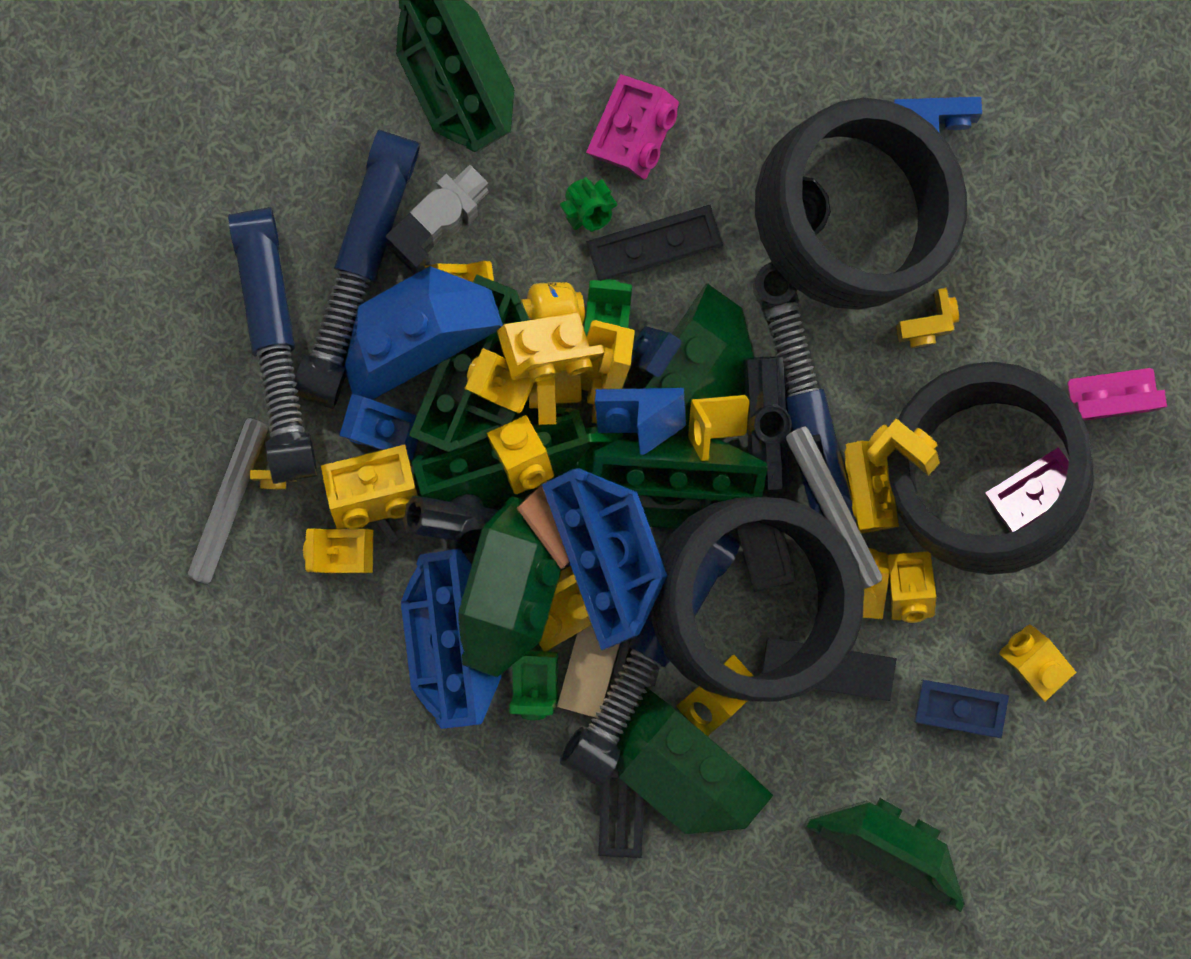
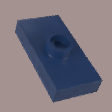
[630,326,682,378]

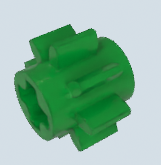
[560,177,617,232]

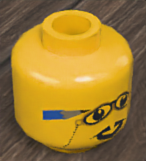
[521,282,585,325]

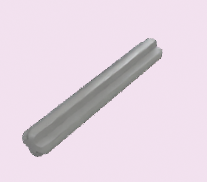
[188,418,268,584]
[786,427,882,589]

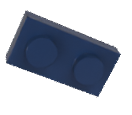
[914,679,1009,738]

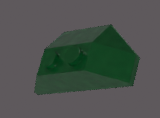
[396,0,515,152]
[409,274,530,453]
[624,283,754,436]
[412,400,591,508]
[591,433,768,528]
[458,497,561,677]
[616,686,773,834]
[804,798,965,912]

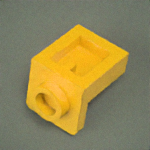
[887,551,937,623]

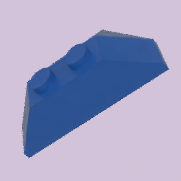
[344,266,503,400]
[542,468,667,650]
[401,549,501,729]

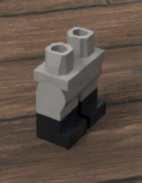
[385,165,489,275]

